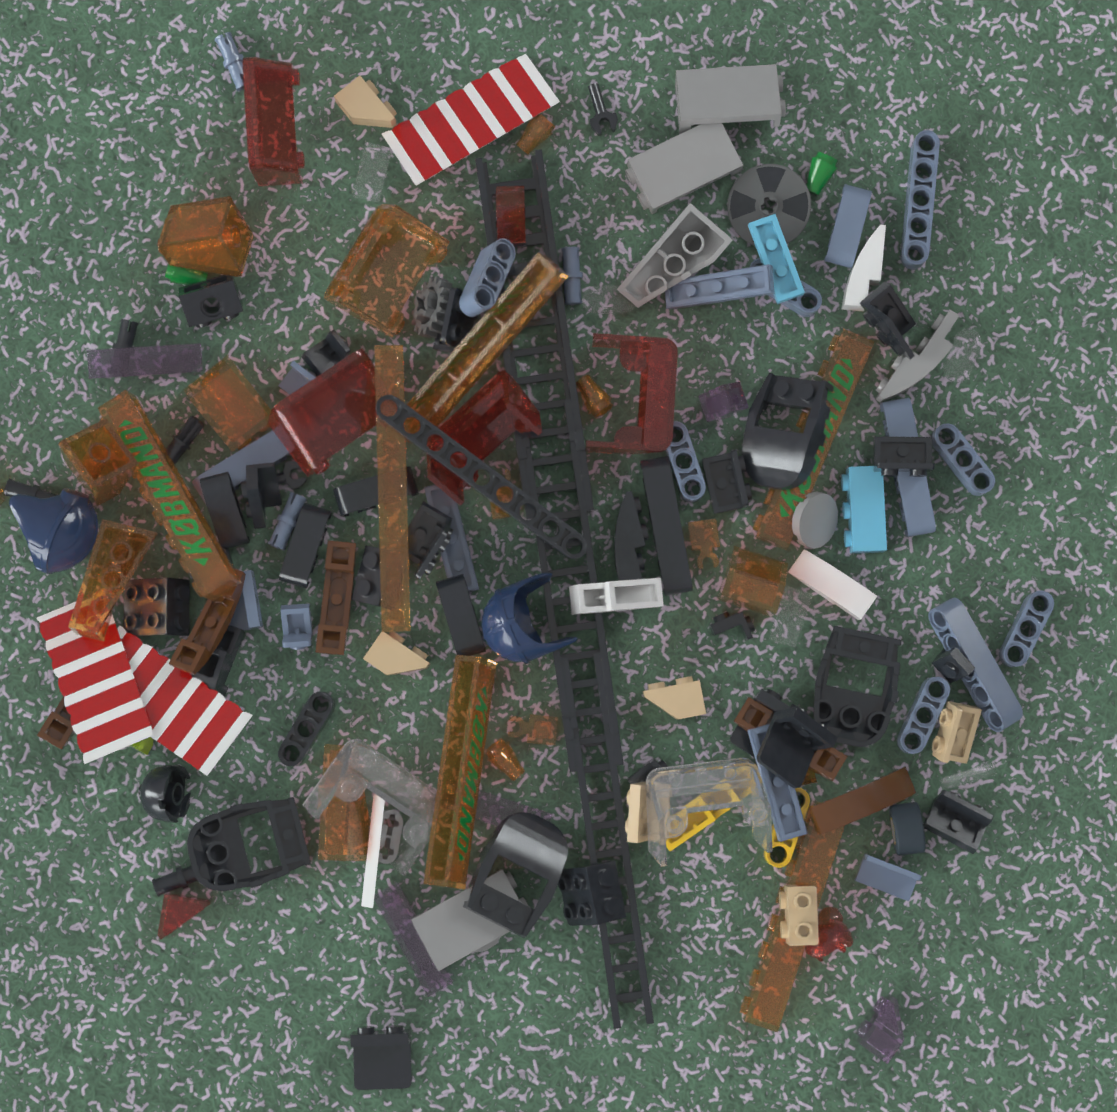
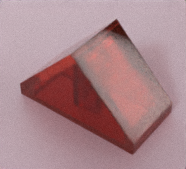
[496,186,526,243]
[157,893,211,940]

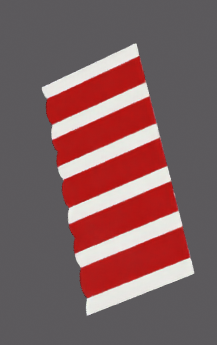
[382,54,560,186]
[36,590,154,764]
[117,626,253,776]

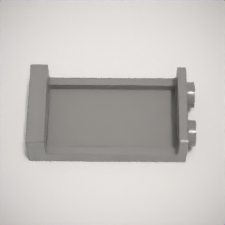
[675,64,786,134]
[625,123,743,214]
[410,869,528,971]

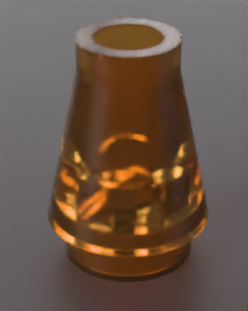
[516,114,555,155]
[576,375,613,418]
[485,738,525,781]

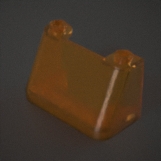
[324,204,450,338]

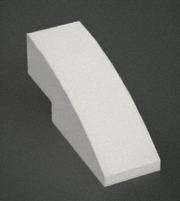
[841,225,886,312]
[788,549,877,620]
[569,578,664,615]

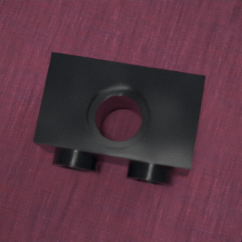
[178,272,243,328]

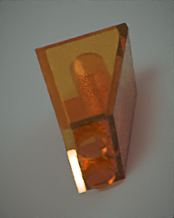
[157,196,254,277]
[183,355,277,452]
[58,418,139,506]
[717,546,788,617]

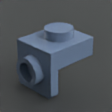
[281,604,313,650]

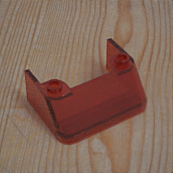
[243,57,305,186]
[585,333,678,455]
[426,370,542,506]

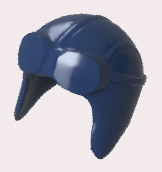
[9,488,98,574]
[482,572,578,664]

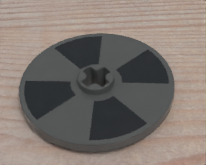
[727,164,811,246]

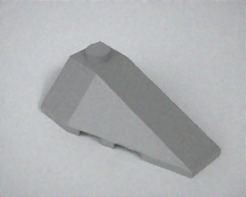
[617,203,733,307]

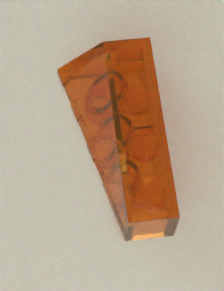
[68,519,158,641]
[318,744,370,861]

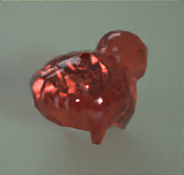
[805,906,854,962]

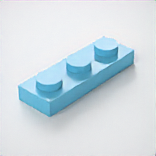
[748,214,805,304]

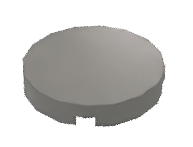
[792,491,838,549]

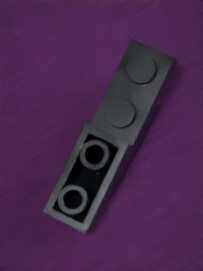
[614,490,649,581]
[191,625,245,698]

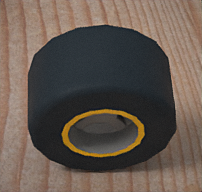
[889,802,926,856]

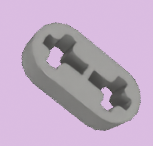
[378,810,403,864]

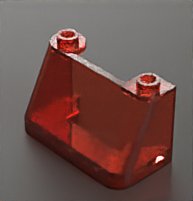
[267,348,397,477]

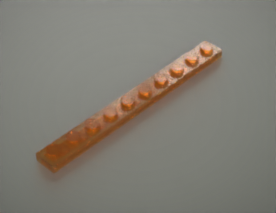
[374,345,410,632]

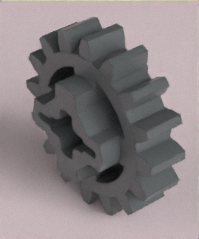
[411,276,453,338]

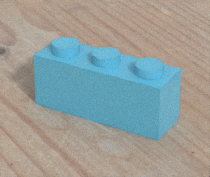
[841,466,887,554]

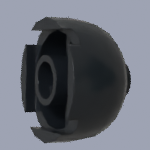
[138,765,191,823]

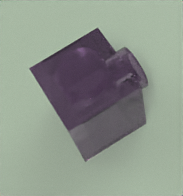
[698,382,749,422]

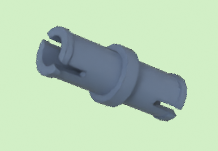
[215,32,253,91]
[561,247,583,305]
[268,492,307,551]

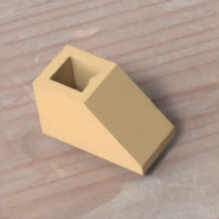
[334,75,397,128]
[363,630,430,676]
[643,676,706,720]

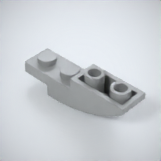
[875,310,960,403]

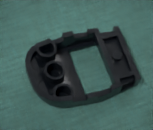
[742,373,834,490]
[814,626,901,747]
[187,797,311,891]
[463,812,568,938]

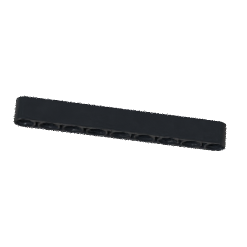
[376,395,587,559]

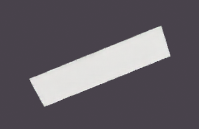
[361,794,385,908]

